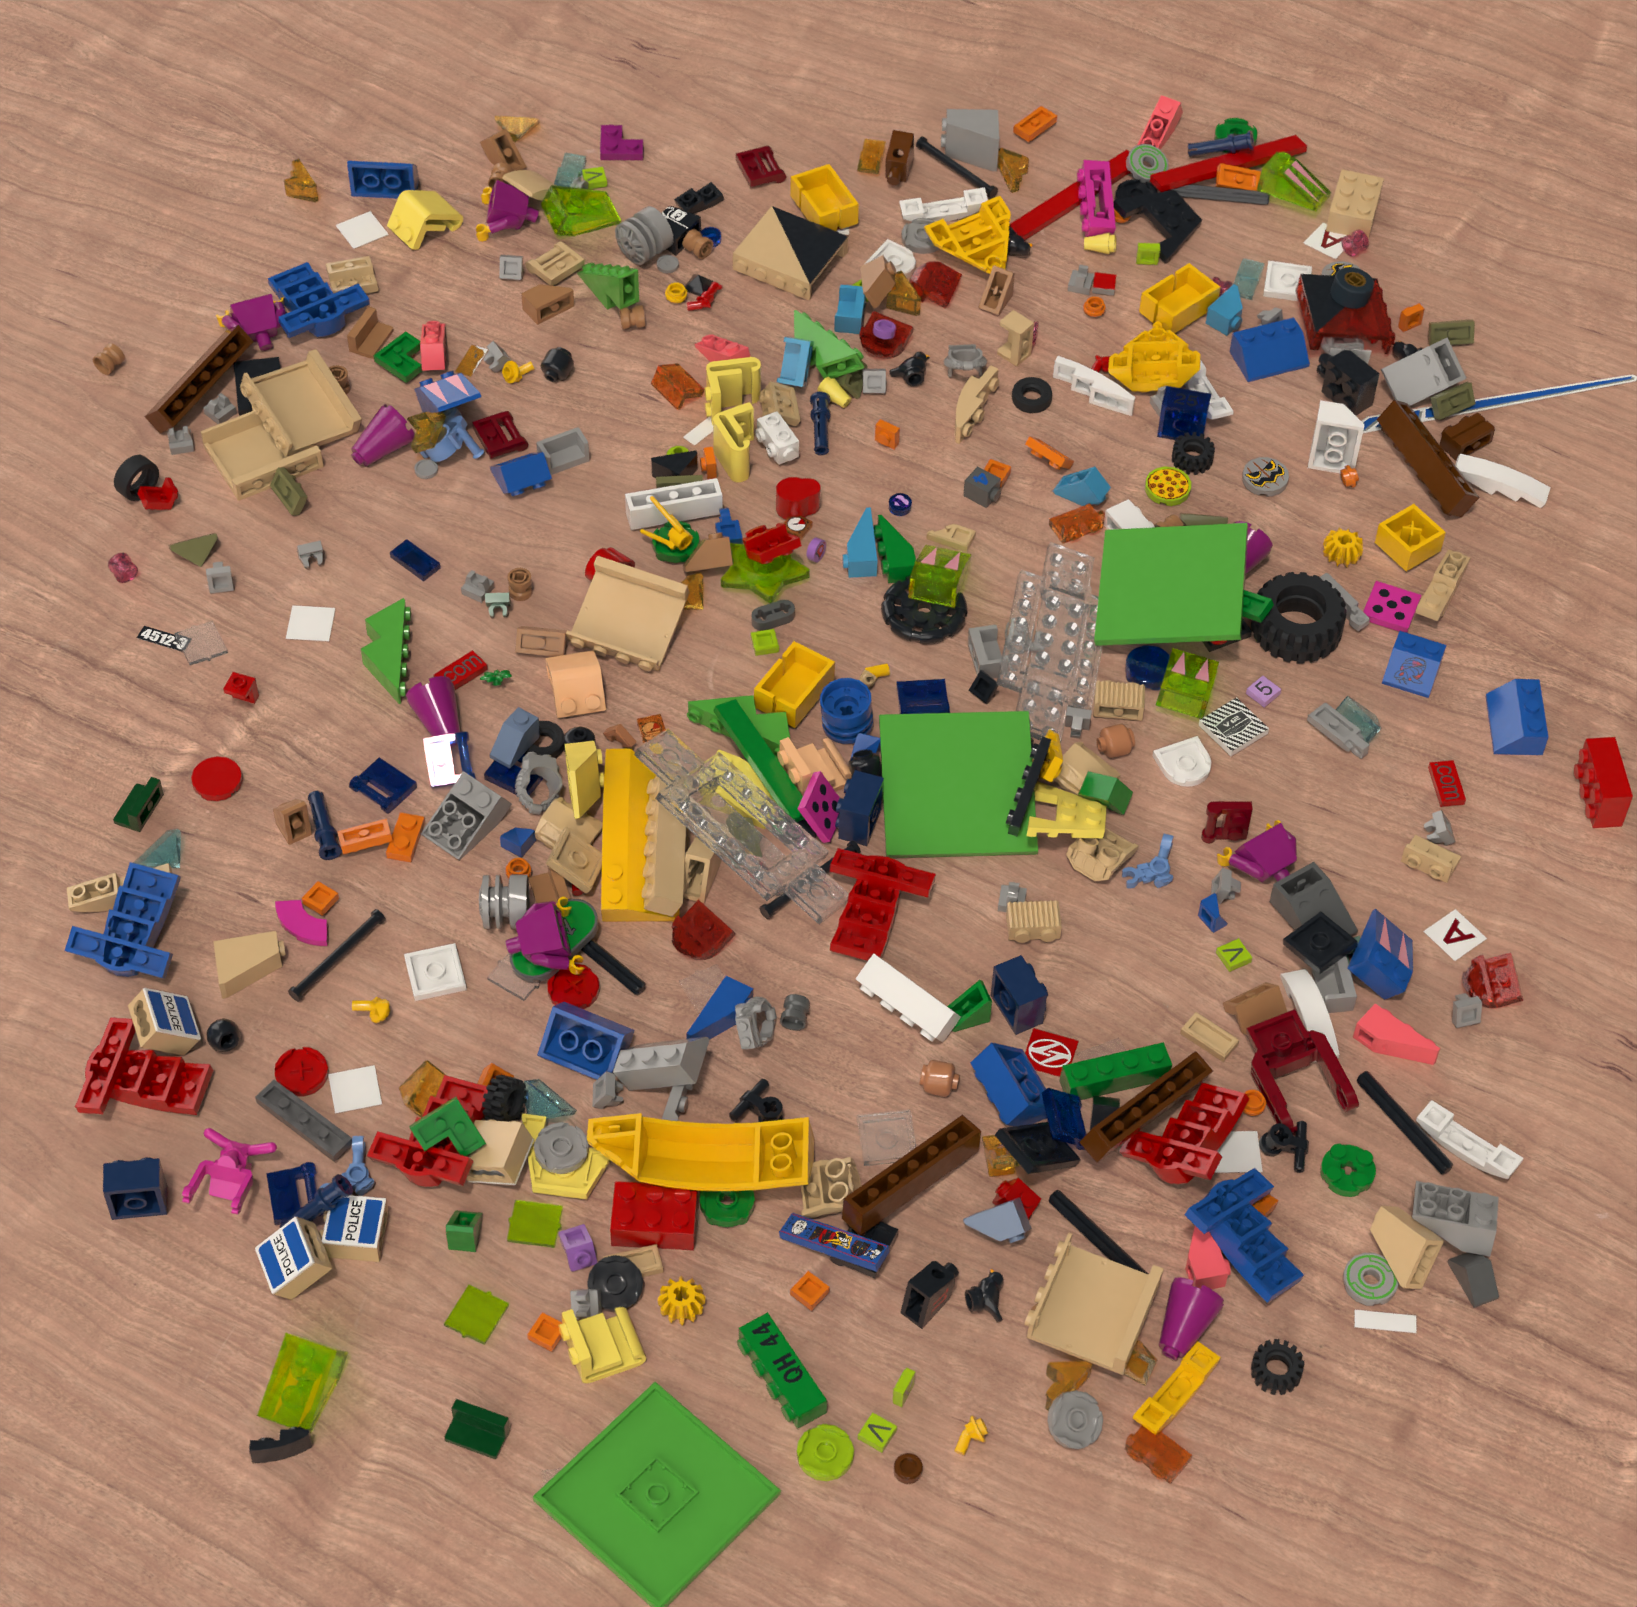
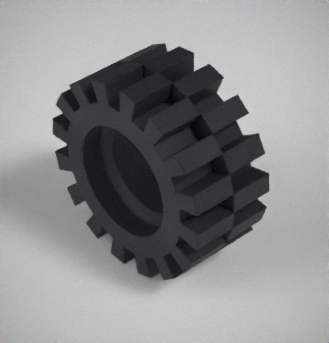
[1172,432,1215,475]
[482,1075,527,1122]
[1251,1339,1305,1395]

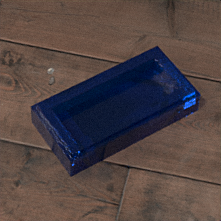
[390,539,441,582]

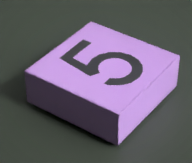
[1246,676,1281,707]

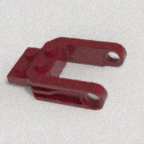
[1246,1009,1359,1133]

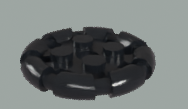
[881,574,968,644]

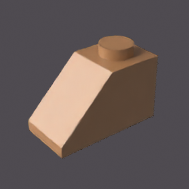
[480,128,527,171]
[860,255,897,308]
[521,284,574,325]
[683,532,733,572]
[273,799,312,845]

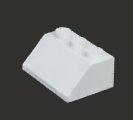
[1308,400,1364,473]

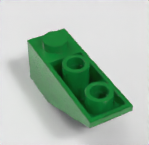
[874,515,917,584]

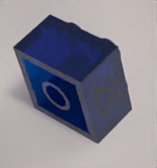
[1157,386,1211,440]

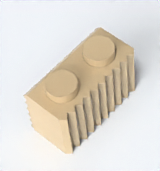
[1093,680,1145,721]
[1006,900,1062,943]

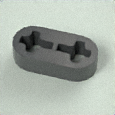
[751,600,795,631]

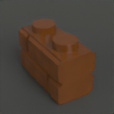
[1439,413,1495,461]

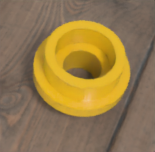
[665,282,687,303]

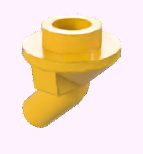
[502,361,534,383]
[352,997,390,1023]
[954,1415,988,1455]

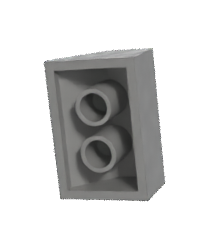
[613,1037,710,1091]

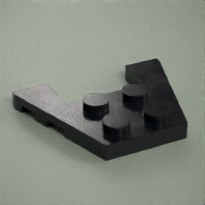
[1113,190,1202,264]

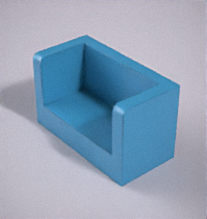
[834,285,866,334]
[777,336,814,387]

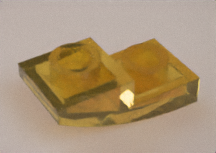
[857,139,886,174]

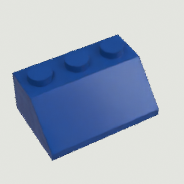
[347,161,419,199]
[1229,317,1310,382]
[1485,679,1548,755]
[537,1002,635,1080]
[970,1043,1060,1126]

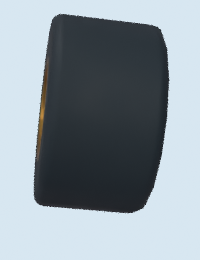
[1330,267,1374,309]

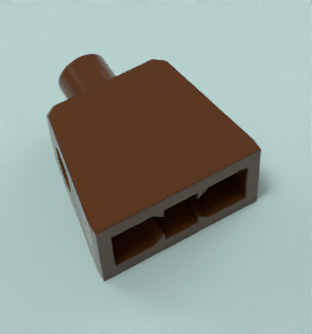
[885,130,914,186]

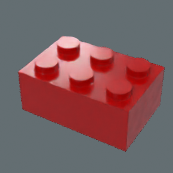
[1574,737,1633,828]
[610,1181,698,1250]

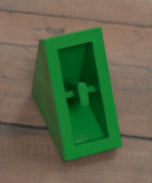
[1078,771,1133,815]
[947,980,992,1032]
[446,1210,483,1252]

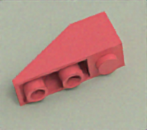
[1137,95,1183,150]
[420,321,446,371]
[695,334,751,362]
[1353,1004,1440,1065]
[1185,1226,1231,1289]

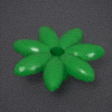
[480,669,512,686]

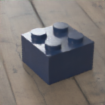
[835,770,884,846]
[990,955,1048,1035]
[103,1157,167,1220]

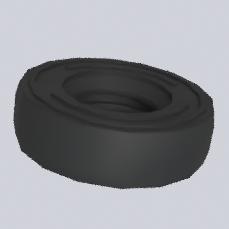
[1011,377,1053,413]
[524,721,565,758]

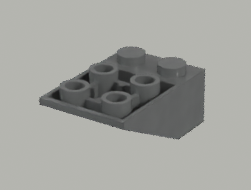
[1269,862,1358,936]

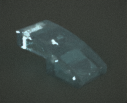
[554,153,587,191]
[1233,258,1265,300]

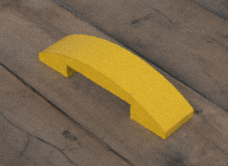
[1132,1341,1221,1435]

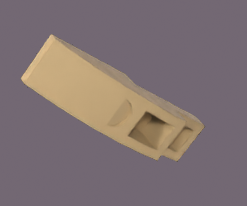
[955,365,1000,444]
[1415,549,1470,621]
[67,863,173,912]

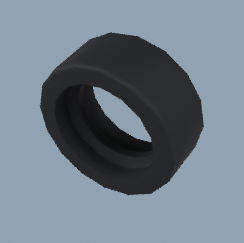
[114,454,159,502]

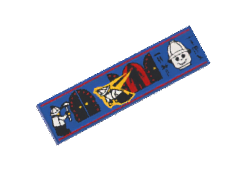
[779,1213,890,1272]

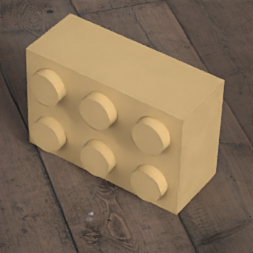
[1326,169,1384,240]

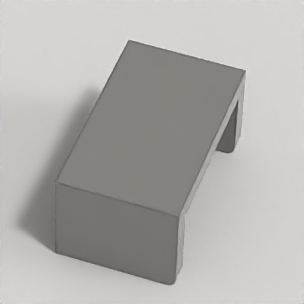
[536,427,589,475]
[967,625,1008,678]
[1311,955,1357,1013]

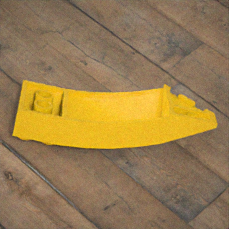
[601,749,680,922]
[587,1113,814,1191]

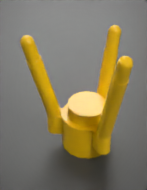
[640,496,693,550]

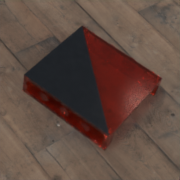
[1295,274,1395,354]

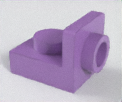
[558,1224,597,1272]

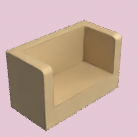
[997,310,1034,366]

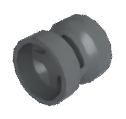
[780,994,810,1031]

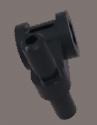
[729,1079,783,1122]
[1259,1121,1309,1173]

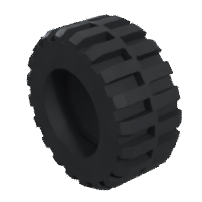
[1251,572,1347,664]

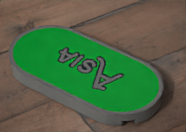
[510,899,598,982]

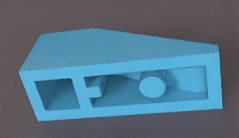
[842,507,878,578]

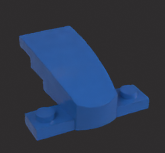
[268,262,370,338]
[64,862,181,979]
[1185,1168,1304,1303]

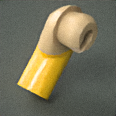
[859,663,890,688]

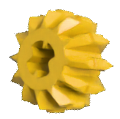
[1323,527,1363,567]
[658,1276,706,1325]

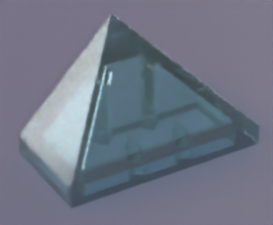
[1336,696,1382,744]
[133,829,181,868]
[524,1079,577,1119]

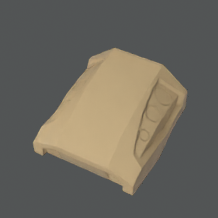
[1054,741,1120,797]
[535,797,603,850]
[1066,828,1138,881]
[801,1157,861,1218]

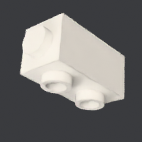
[755,411,799,465]

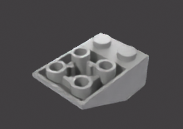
[1381,338,1467,406]
[421,771,512,861]
[1412,1181,1499,1257]

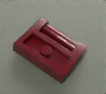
[736,146,787,187]
[472,411,529,459]
[1201,801,1253,844]

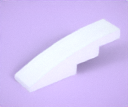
[1053,356,1135,416]
[1455,454,1551,508]

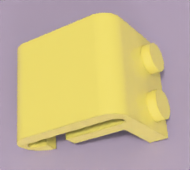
[387,190,463,250]
[704,357,761,425]
[713,402,754,482]
[559,1307,646,1383]

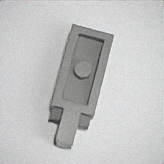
[1320,573,1370,631]
[1307,703,1370,759]

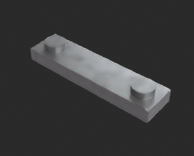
[255,1080,352,1162]

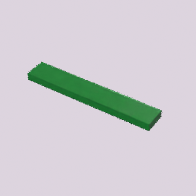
[713,699,805,824]

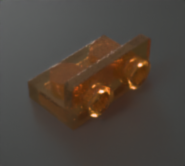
[651,363,704,409]
[1049,503,1105,544]
[1125,1426,1192,1484]

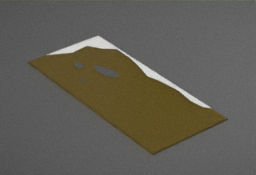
[455,345,488,376]

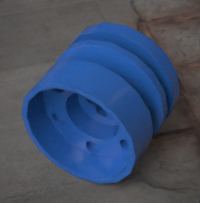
[820,678,873,744]

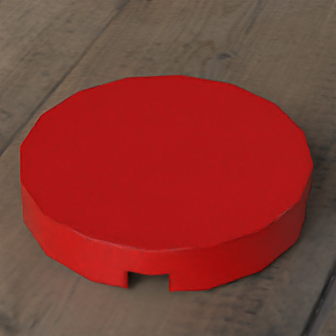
[191,756,243,801]
[547,963,600,1009]
[274,1047,329,1097]

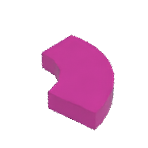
[275,900,328,946]

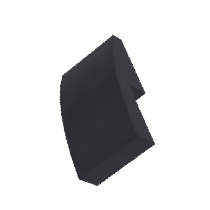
[674,182,725,213]
[249,1427,313,1463]

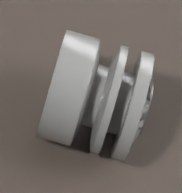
[615,206,673,265]
[479,874,530,929]

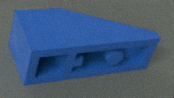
[686,976,753,1039]

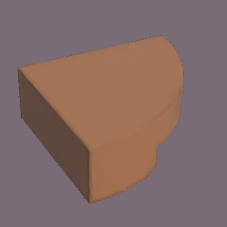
[603,723,637,748]

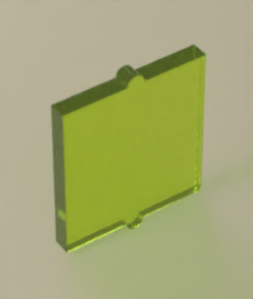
[507,1200,563,1248]
[444,1285,509,1345]

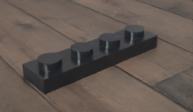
[1006,736,1052,837]

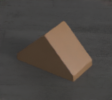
[978,265,1015,315]

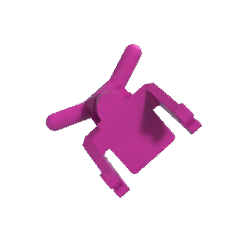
[182,1128,277,1215]

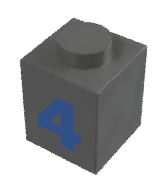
[963,466,1001,508]

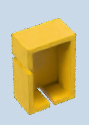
[790,164,859,231]
[1139,263,1220,333]
[754,641,835,728]

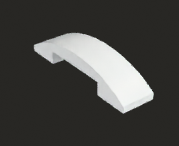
[899,187,988,222]
[1184,361,1233,420]
[1280,969,1340,1062]
[1416,1100,1524,1179]

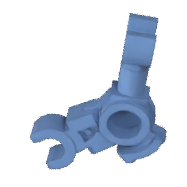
[1122,834,1174,889]
[320,1136,375,1196]

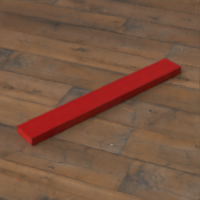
[1150,135,1307,192]
[1009,149,1131,241]

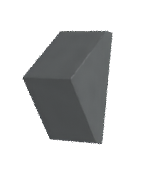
[1447,1252,1499,1308]

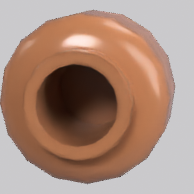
[1096,724,1135,758]
[920,1060,960,1097]

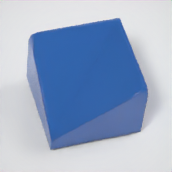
[850,733,881,759]
[500,827,536,858]
[1198,893,1228,933]

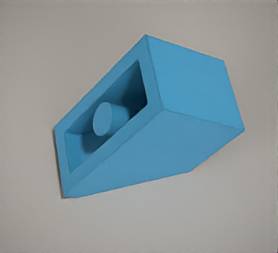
[1205,284,1243,336]
[1053,467,1111,507]

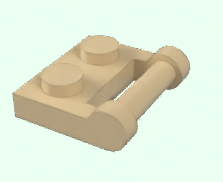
[525,241,585,286]

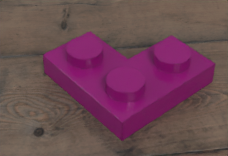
[600,125,643,160]

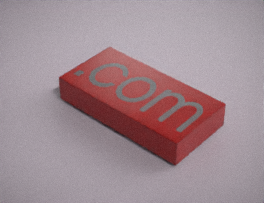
[433,650,488,690]
[1428,760,1466,807]

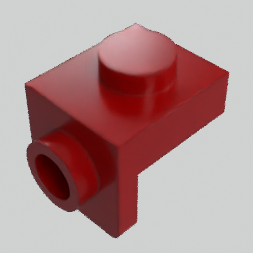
[137,477,178,510]
[223,672,259,704]
[992,1177,1041,1219]

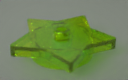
[721,543,810,603]

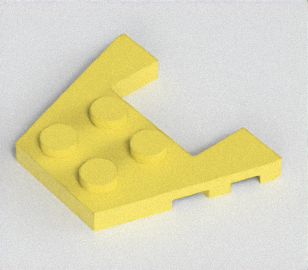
[1027,781,1107,839]
[522,1114,611,1200]

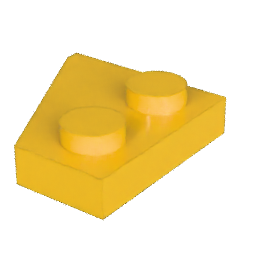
[1032,729,1063,783]

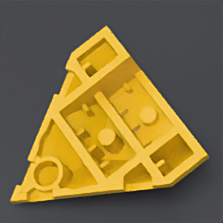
[924,196,1011,274]
[1108,320,1201,393]

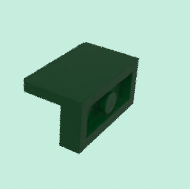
[113,777,164,832]
[444,1399,510,1459]

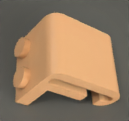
[545,650,606,718]
[777,737,852,796]

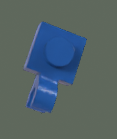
[715,508,743,546]

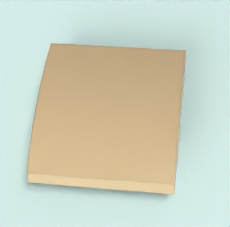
[502,170,565,202]
[326,256,378,294]

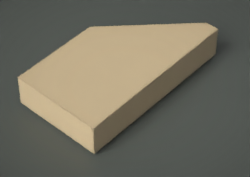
[926,524,976,552]

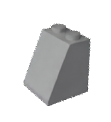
[941,109,999,171]

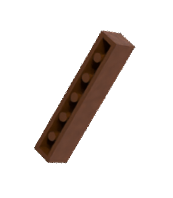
[144,324,254,434]
[1376,400,1480,517]
[1079,1051,1213,1163]
[842,1115,981,1236]

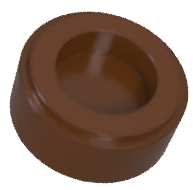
[894,1453,923,1484]

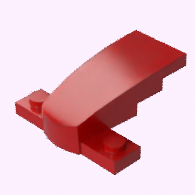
[830,848,936,961]
[75,1017,213,1115]
[367,1075,488,1187]
[1119,1082,1250,1184]

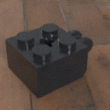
[1317,350,1380,416]

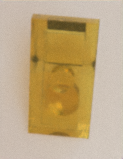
[997,148,1029,193]
[284,159,319,202]
[887,271,921,316]
[407,412,446,453]
[982,1135,1020,1177]
[1045,1361,1092,1411]

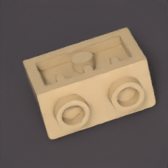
[759,381,800,426]
[1401,835,1461,883]

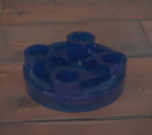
[1125,645,1174,691]

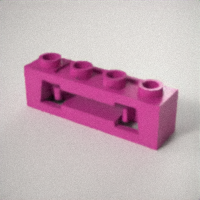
[1077,160,1116,237]

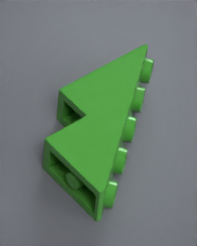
[577,262,639,310]
[794,310,865,379]
[361,598,411,704]
[687,695,790,761]

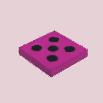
[1363,581,1422,633]
[798,771,840,843]

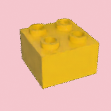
[1374,504,1446,571]

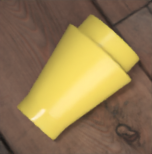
[1084,232,1116,254]
[817,377,852,408]

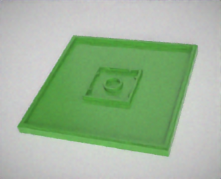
[1094,523,1248,646]
[879,711,1038,858]
[533,1382,781,1607]

